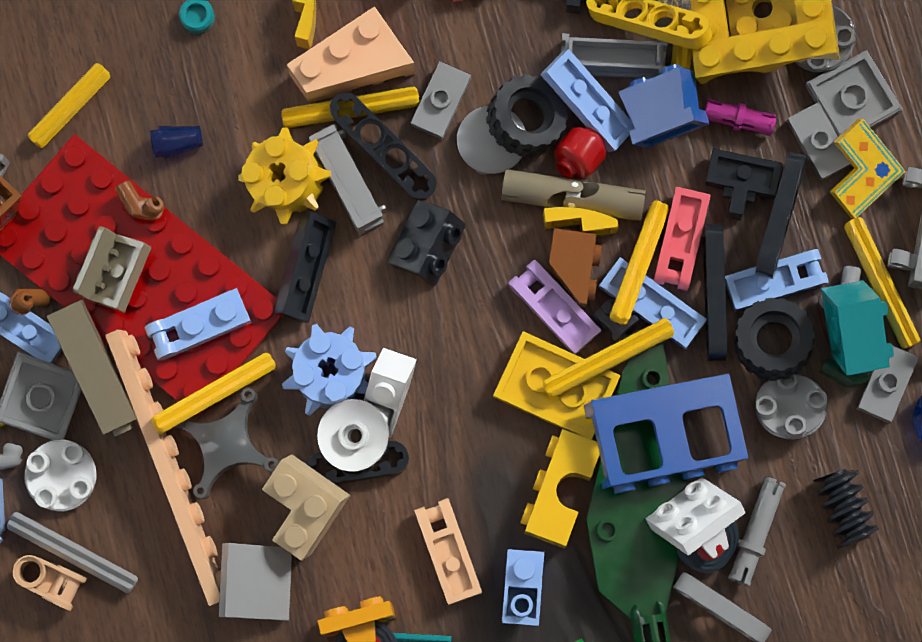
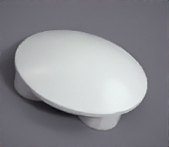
[25,439,97,511]

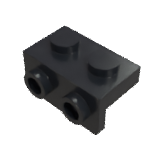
[387,200,466,286]

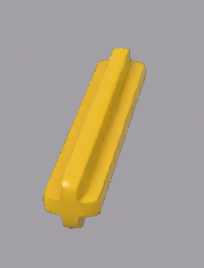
[28,63,110,148]

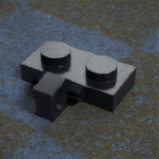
[705,148,782,221]

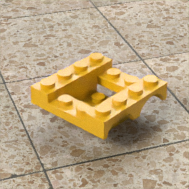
[687,0,840,84]

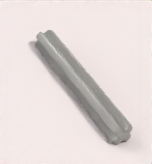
[7,512,138,593]

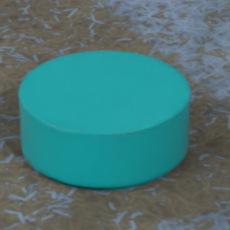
[179,0,215,34]

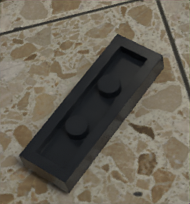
[274,211,337,323]

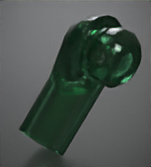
[820,357,875,387]

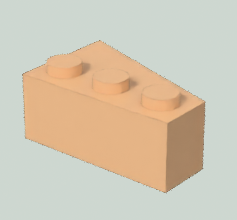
[287,6,415,104]

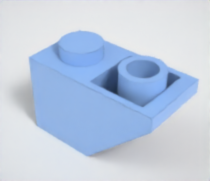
[502,549,544,626]

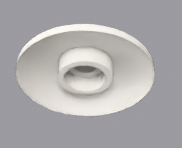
[317,399,389,472]

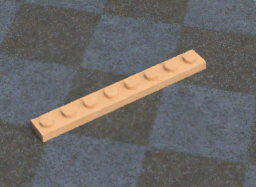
[105,330,221,606]

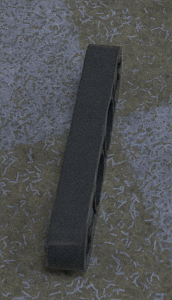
[330,92,436,200]
[755,152,807,279]
[703,224,727,361]

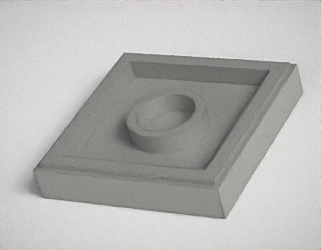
[805,50,902,137]
[0,351,82,440]
[219,543,292,621]

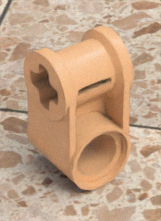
[13,555,87,611]

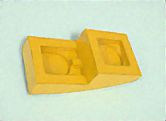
[292,0,316,50]
[543,207,618,237]

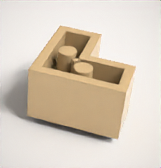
[262,455,350,561]

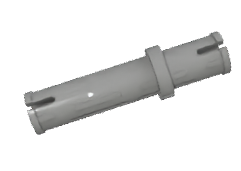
[728,477,786,586]

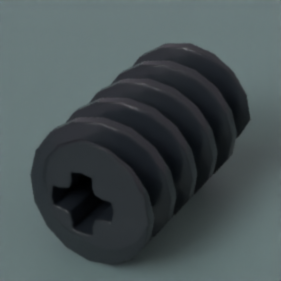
[813,469,879,549]

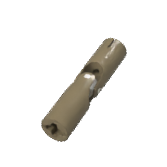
[501,169,646,222]

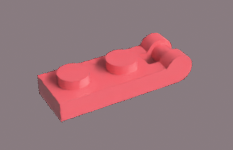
[653,187,711,291]

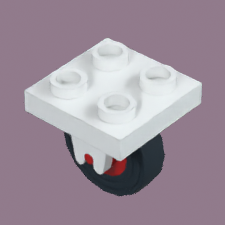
[645,477,745,573]

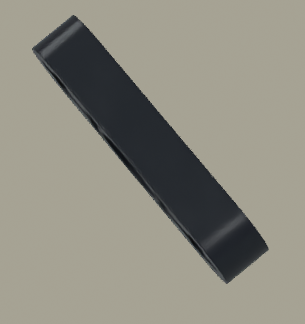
[306,441,409,485]

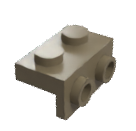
[73,226,151,313]

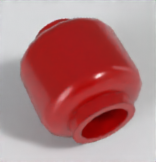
[554,127,606,179]

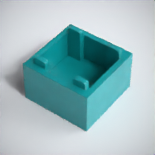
[821,280,894,376]

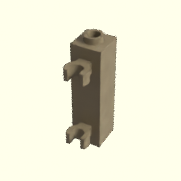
[46,300,137,437]

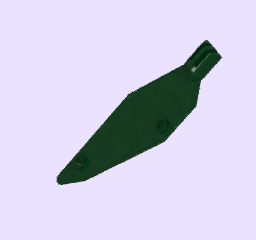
[586,342,688,642]

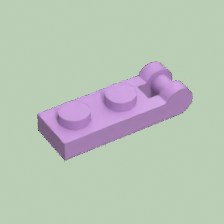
[508,260,601,355]

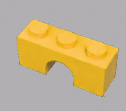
[521,429,600,549]

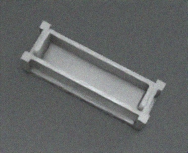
[561,33,667,79]
[309,124,387,236]

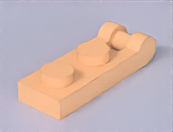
[414,498,482,606]

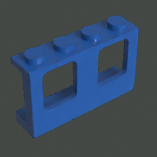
[584,374,748,494]

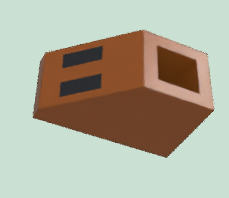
[548,228,602,310]

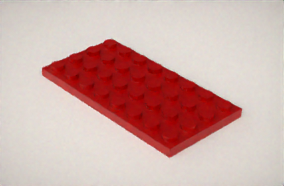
[0,134,284,419]

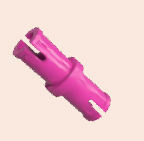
[704,98,776,136]

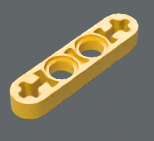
[586,0,712,49]

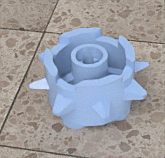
[282,324,377,416]

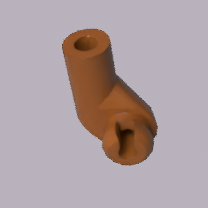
[115,181,164,221]
[9,289,50,316]

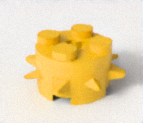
[238,128,331,224]

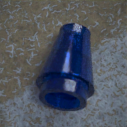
[150,126,203,160]

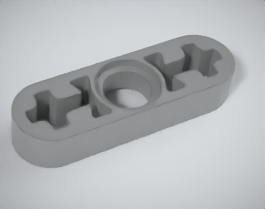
[673,572,772,642]

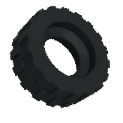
[486,74,568,157]
[734,298,815,381]

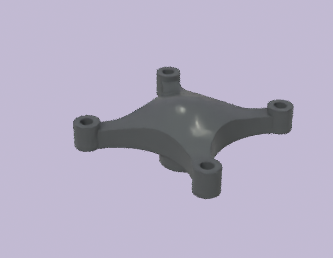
[174,388,279,500]

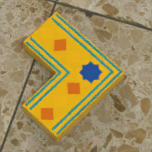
[830,118,906,218]

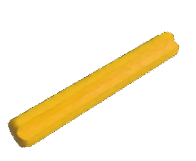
[281,86,419,128]
[610,200,670,325]
[844,217,920,349]
[543,318,674,398]
[150,353,276,434]

